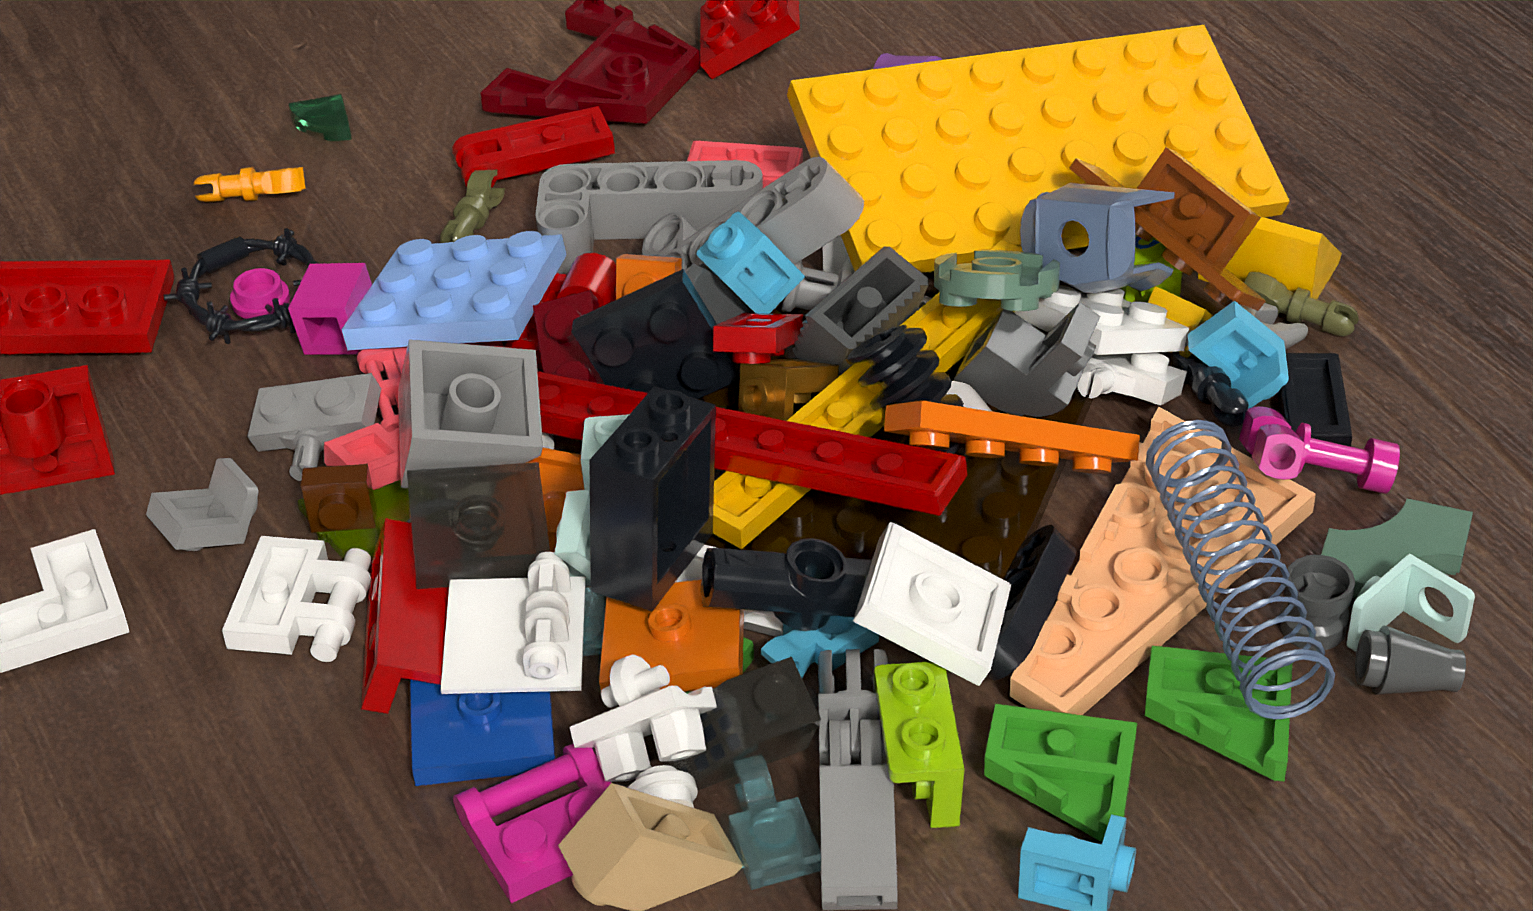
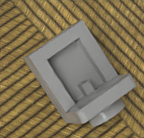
[146,458,258,551]

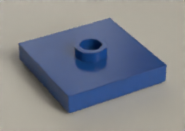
[410,679,556,786]

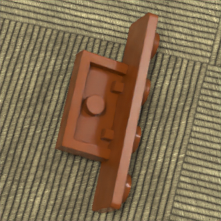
[1069,147,1266,311]

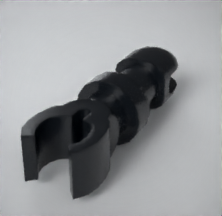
[1172,351,1249,427]

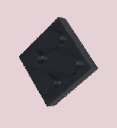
[571,269,740,399]

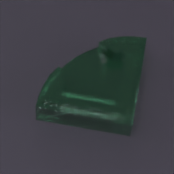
[288,94,352,141]

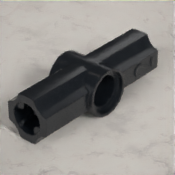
[700,538,872,631]

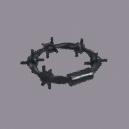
[164,228,319,344]

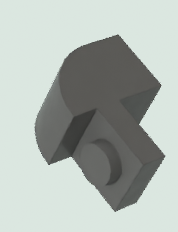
[954,302,1101,417]

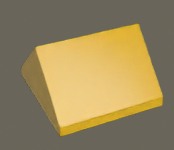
[1198,216,1342,299]

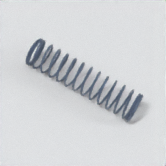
[1146,420,1335,720]

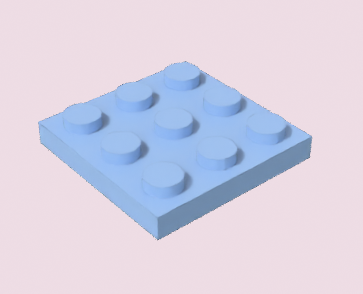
[342,231,567,350]

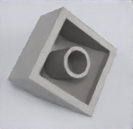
[398,339,543,492]

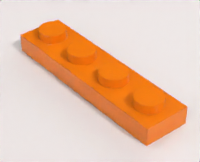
[884,401,1140,474]

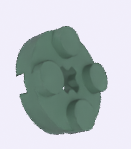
[934,250,1060,311]

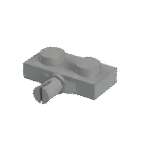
[247,373,381,481]

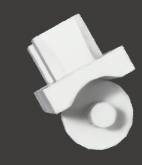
[570,654,717,782]

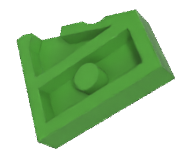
[1145,645,1293,781]
[984,704,1137,842]

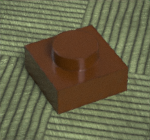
[301,464,377,532]

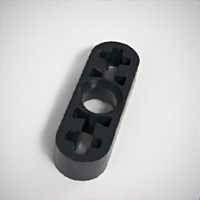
[987,525,1076,680]

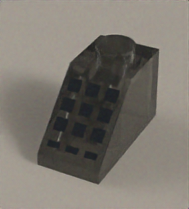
[651,656,821,791]

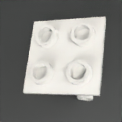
[441,552,586,694]

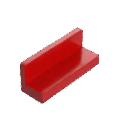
[361,518,463,714]

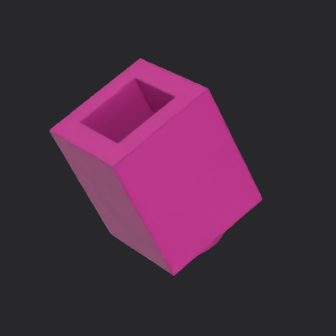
[288,263,372,355]

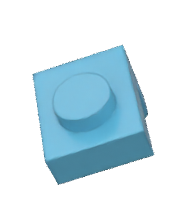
[1187,301,1289,411]

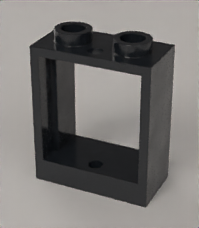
[589,386,716,611]

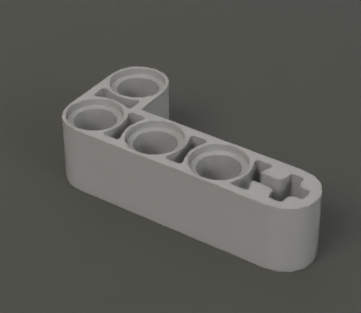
[642,157,864,273]
[535,160,763,274]

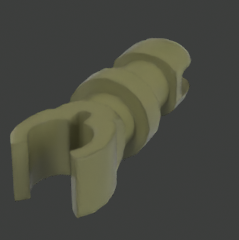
[440,170,505,243]
[1244,272,1359,337]

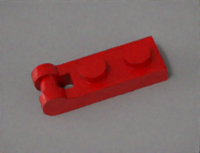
[452,106,615,188]

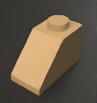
[558,783,743,911]

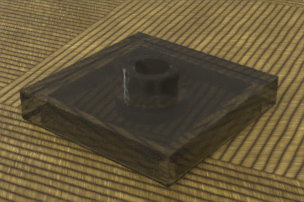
[407,462,550,589]

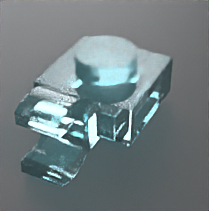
[729,754,821,890]

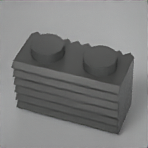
[792,246,928,377]

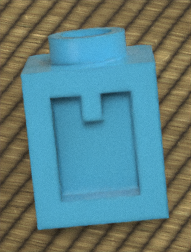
[696,212,806,314]
[1018,814,1136,911]

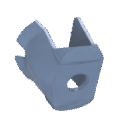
[1020,183,1175,293]

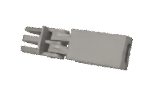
[818,649,897,910]

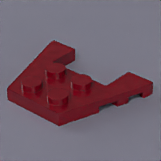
[480,0,700,124]

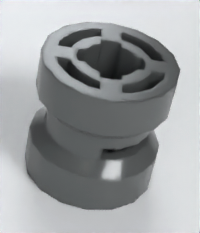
[1279,555,1355,651]

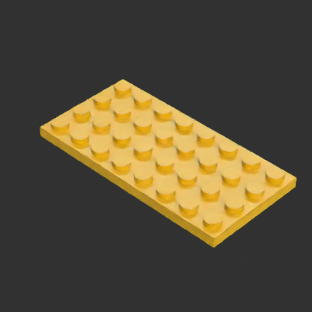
[787,25,1290,273]

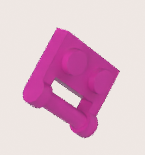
[453,743,611,903]

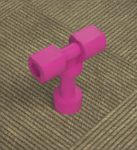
[1239,407,1400,494]

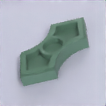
[1321,498,1473,599]

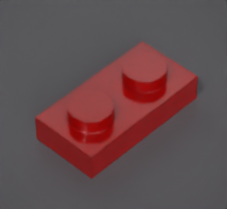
[713,313,803,364]

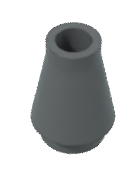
[1355,625,1466,695]

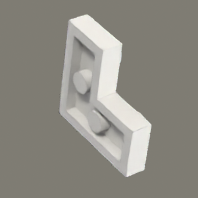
[0,529,130,673]

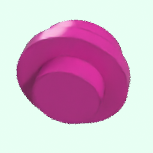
[230,268,290,319]

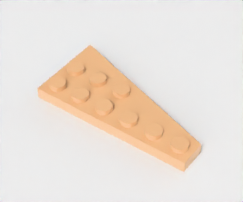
[1010,407,1316,715]

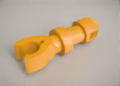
[193,167,306,202]

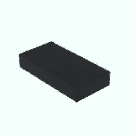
[1278,353,1353,447]

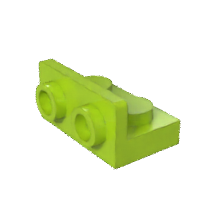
[874,662,964,828]

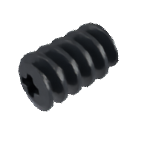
[845,325,965,454]

